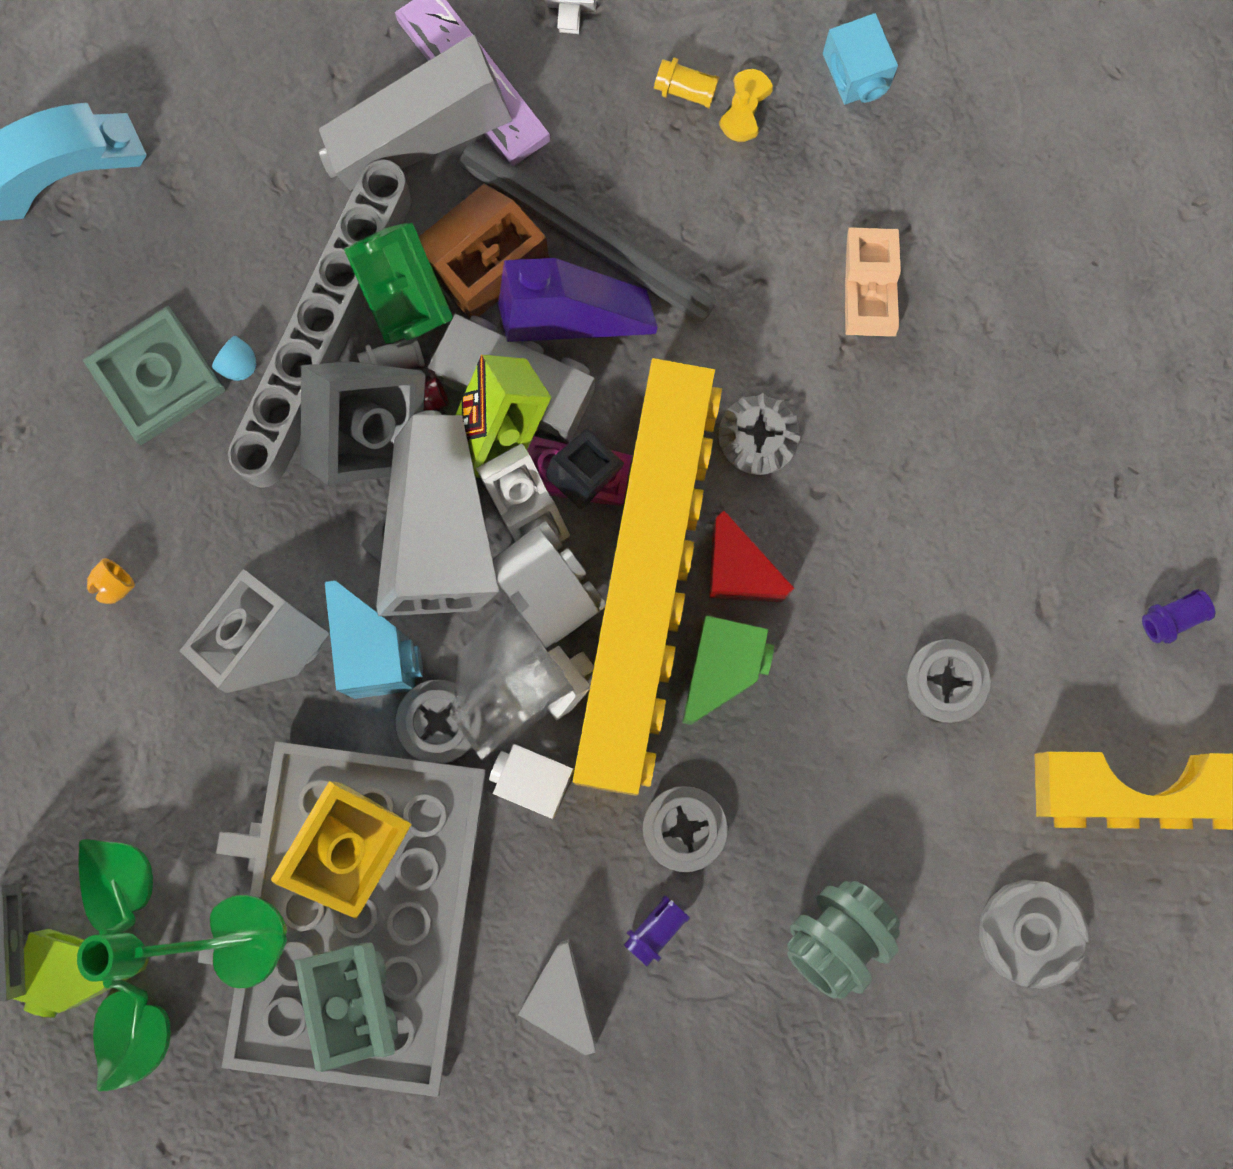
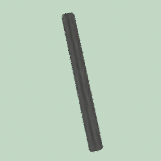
[459,143,716,322]

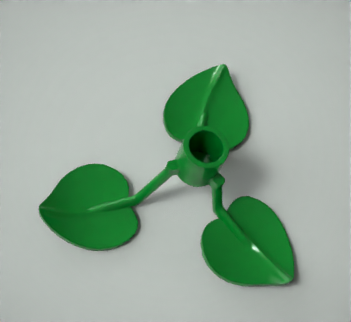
[77,839,287,1091]

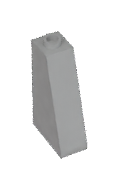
[318,35,512,191]
[376,410,499,616]

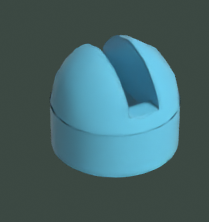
[212,335,256,381]

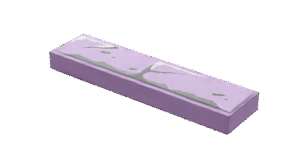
[395,0,550,166]

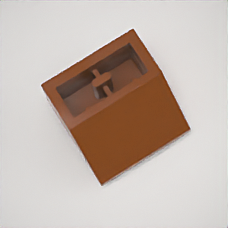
[419,184,549,318]

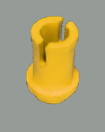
[654,57,719,108]

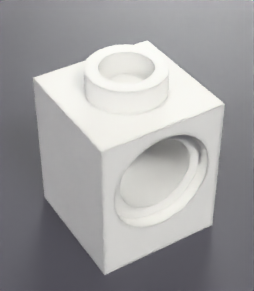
[489,744,574,819]

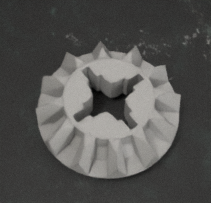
[718,393,801,475]
[905,639,991,723]
[396,680,480,764]
[643,786,728,872]

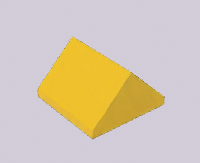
[271,781,412,919]

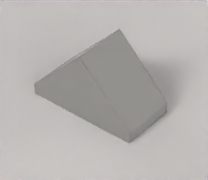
[518,939,596,1055]

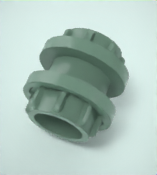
[787,881,900,999]

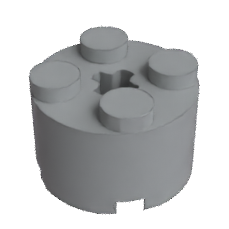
[492,521,606,648]

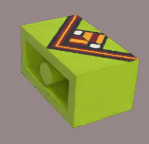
[456,354,552,478]

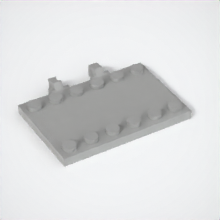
[198,742,487,1097]

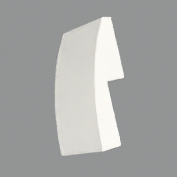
[476,444,570,542]

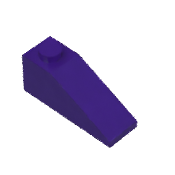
[498,258,658,342]

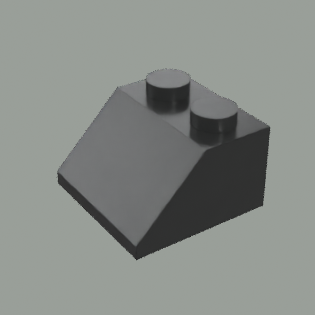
[300,362,425,484]

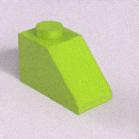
[14,929,149,1018]

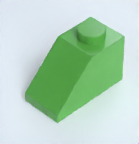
[682,616,774,725]

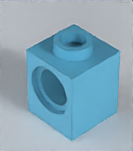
[823,13,898,105]

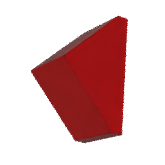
[709,511,795,603]

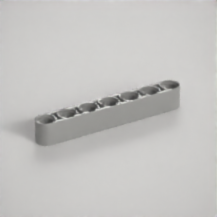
[228,159,412,488]

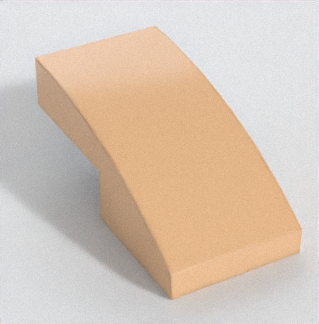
[845,228,901,337]

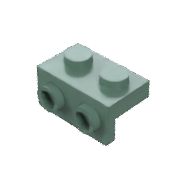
[294,943,398,1072]

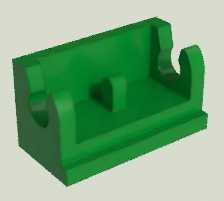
[344,223,453,344]

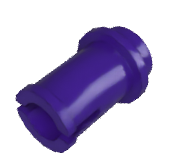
[1142,589,1216,644]
[623,895,690,966]

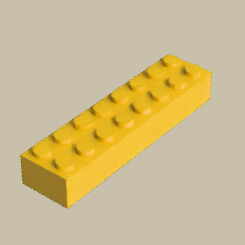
[573,358,722,796]

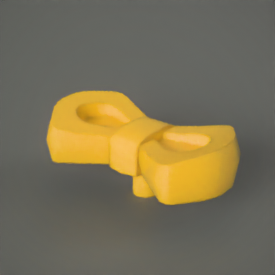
[719,69,773,142]

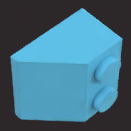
[325,581,423,699]

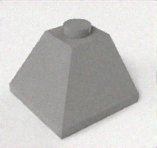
[180,569,330,693]

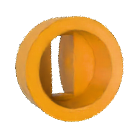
[87,558,135,604]

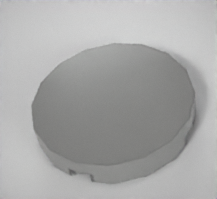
[979,880,1089,989]

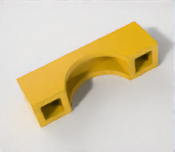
[1034,752,1233,830]

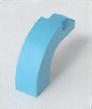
[0,103,146,221]

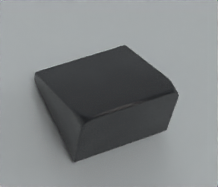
[546,429,624,509]

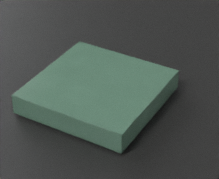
[83,305,226,445]

